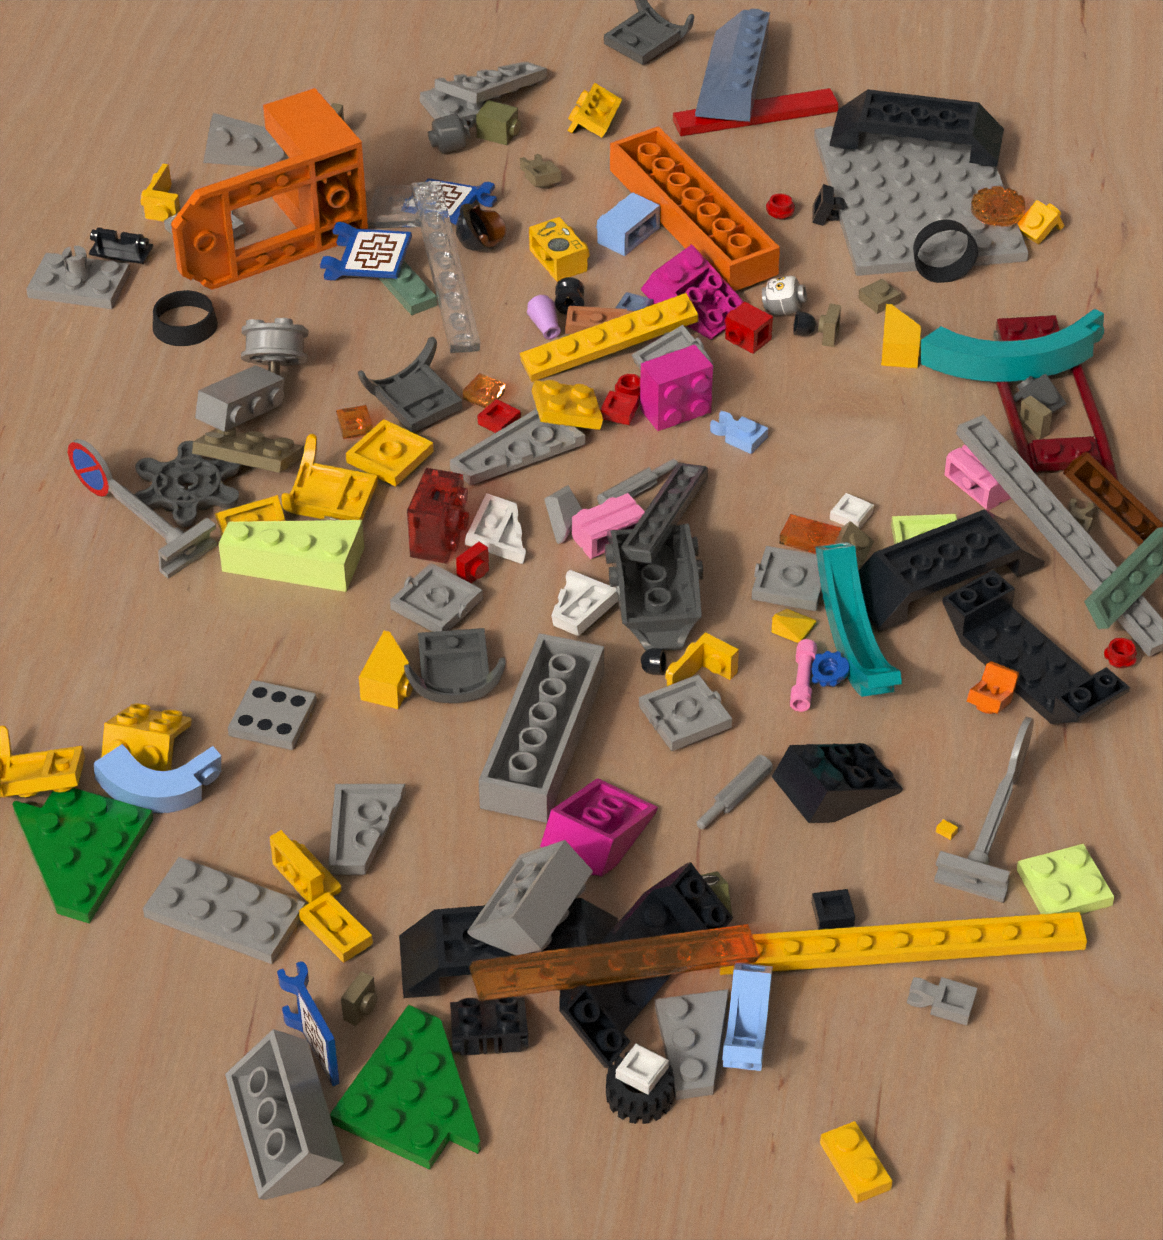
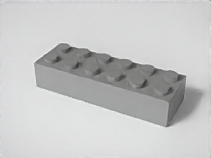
[479,633,604,823]

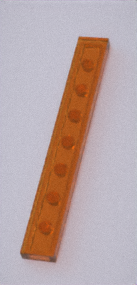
[469,924,760,1001]

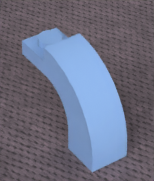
[94,744,221,813]
[722,963,773,1071]

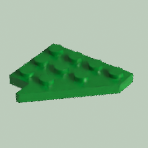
[12,788,154,924]
[330,1004,481,1170]

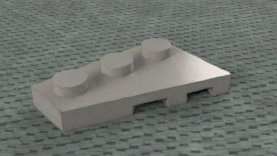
[655,989,728,1100]

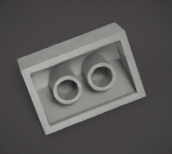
[467,840,593,956]

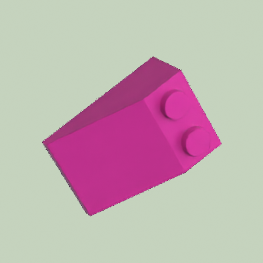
[540,778,658,877]

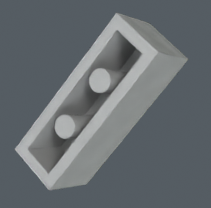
[195,365,285,432]

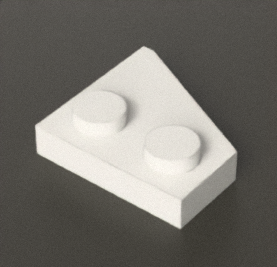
[465,493,526,564]
[551,570,618,636]

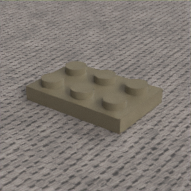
[192,427,304,473]

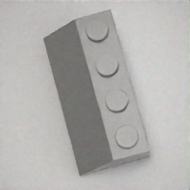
[225,1029,344,1200]

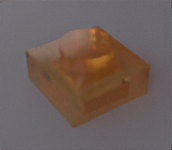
[463,373,505,408]
[336,405,373,439]

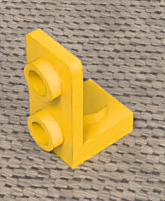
[665,632,739,686]

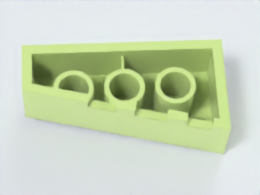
[219,520,365,592]

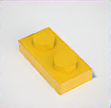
[215,495,286,536]
[299,892,373,963]
[820,1121,892,1204]

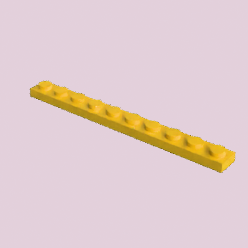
[716,912,1087,975]

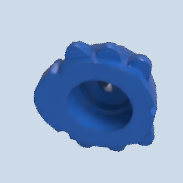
[811,651,850,687]

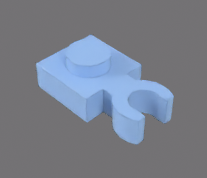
[710,411,768,454]

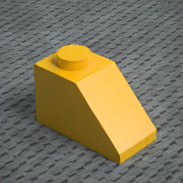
[881,304,923,368]
[359,631,413,709]

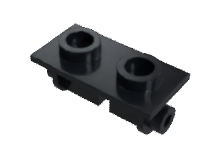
[89,227,153,264]

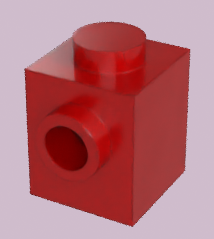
[725,302,773,354]

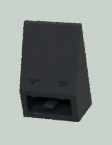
[772,743,903,823]

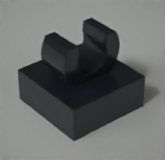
[812,184,845,226]

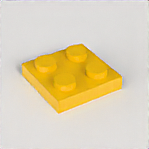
[531,380,603,430]
[345,419,434,487]

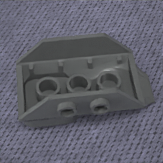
[605,524,703,651]

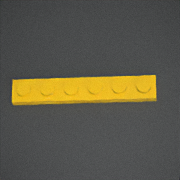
[520,293,698,382]

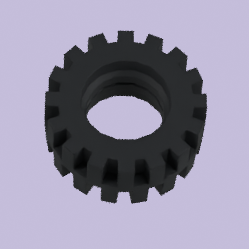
[606,1051,675,1124]

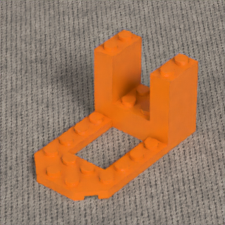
[171,88,368,290]

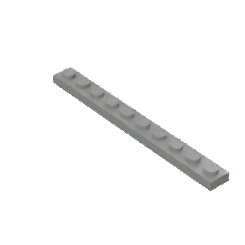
[956,415,1163,656]

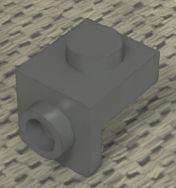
[1013,374,1067,414]

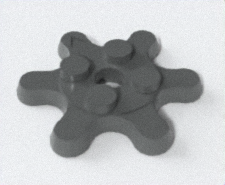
[134,440,241,527]

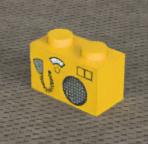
[529,217,590,282]

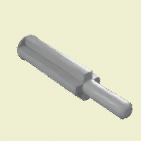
[597,459,678,505]
[696,755,773,829]

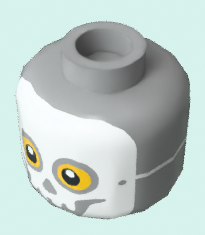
[762,276,807,316]

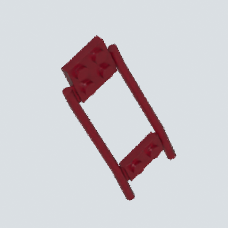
[996,315,1119,481]

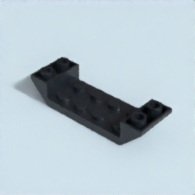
[830,89,1004,167]
[858,509,1045,632]
[942,570,1130,724]
[559,862,734,1068]
[399,898,618,999]

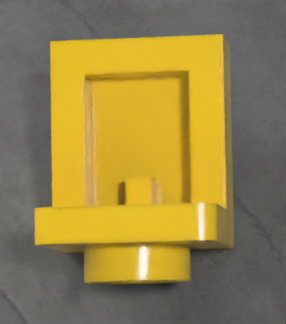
[1017,200,1065,245]

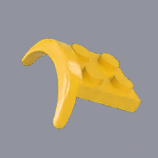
[281,434,377,521]
[0,725,85,798]

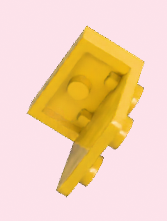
[101,703,192,771]

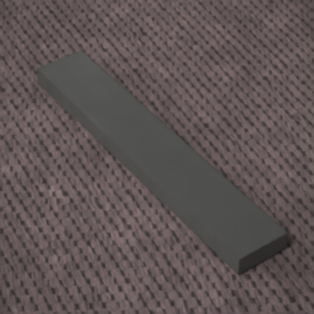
[620,463,708,563]

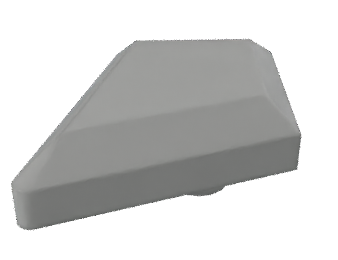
[544,485,582,544]

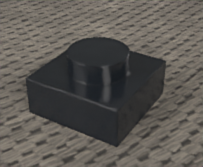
[811,889,855,930]

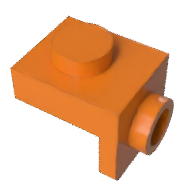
[966,661,1019,714]

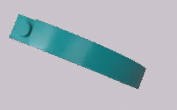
[921,309,1104,382]
[815,542,902,697]

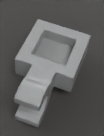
[907,977,977,1026]

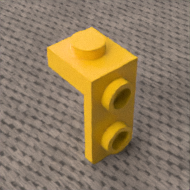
[140,163,180,222]

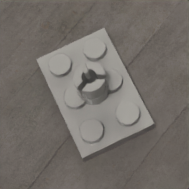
[26,246,130,309]

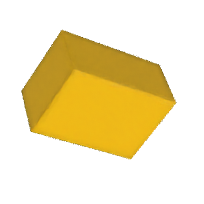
[936,819,958,840]

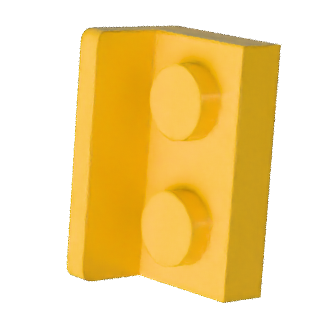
[567,82,622,138]
[269,830,342,903]

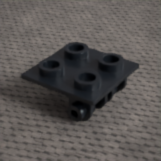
[450,995,529,1056]

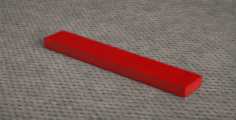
[673,88,838,136]

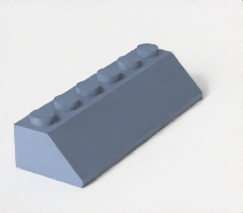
[695,9,770,122]

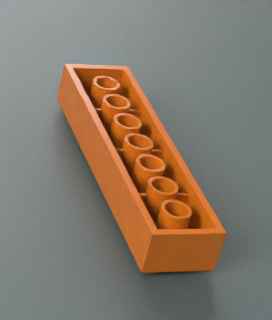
[610,126,780,291]

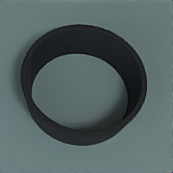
[913,219,978,283]
[152,290,218,346]

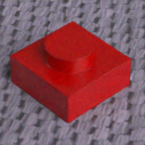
[600,391,639,425]
[477,399,521,433]
[456,541,489,583]

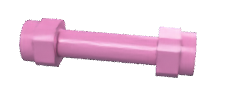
[790,639,817,712]

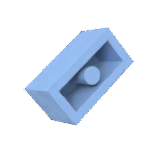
[596,192,660,256]

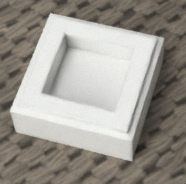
[830,493,874,529]
[616,1043,669,1095]

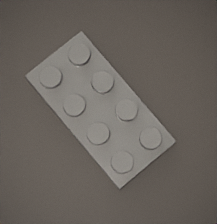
[143,857,306,964]

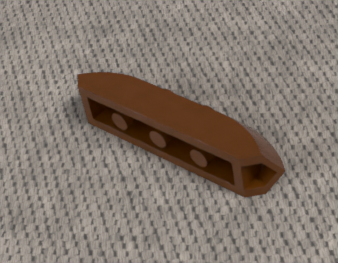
[1063,451,1163,547]

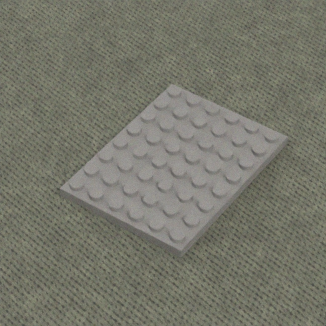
[814,126,1028,276]

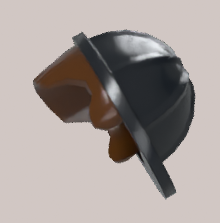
[456,203,506,251]

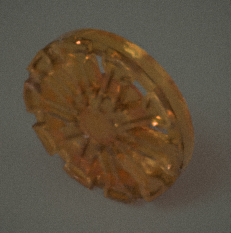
[971,186,1025,226]

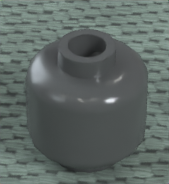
[428,114,471,154]

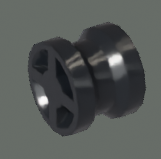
[555,277,584,315]

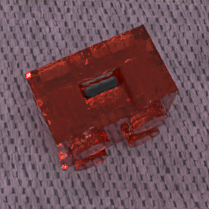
[407,467,469,564]

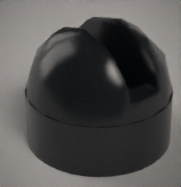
[793,311,816,336]
[640,648,667,675]

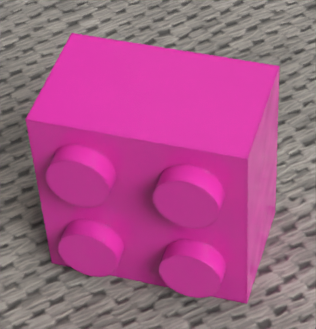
[640,344,713,431]

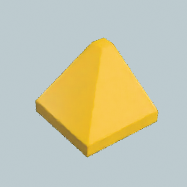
[771,609,816,643]

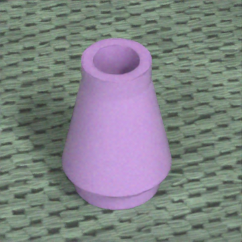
[527,295,561,339]

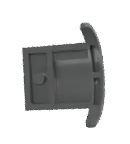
[604,0,695,65]
[358,337,462,433]
[404,628,506,703]

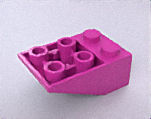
[641,244,744,340]

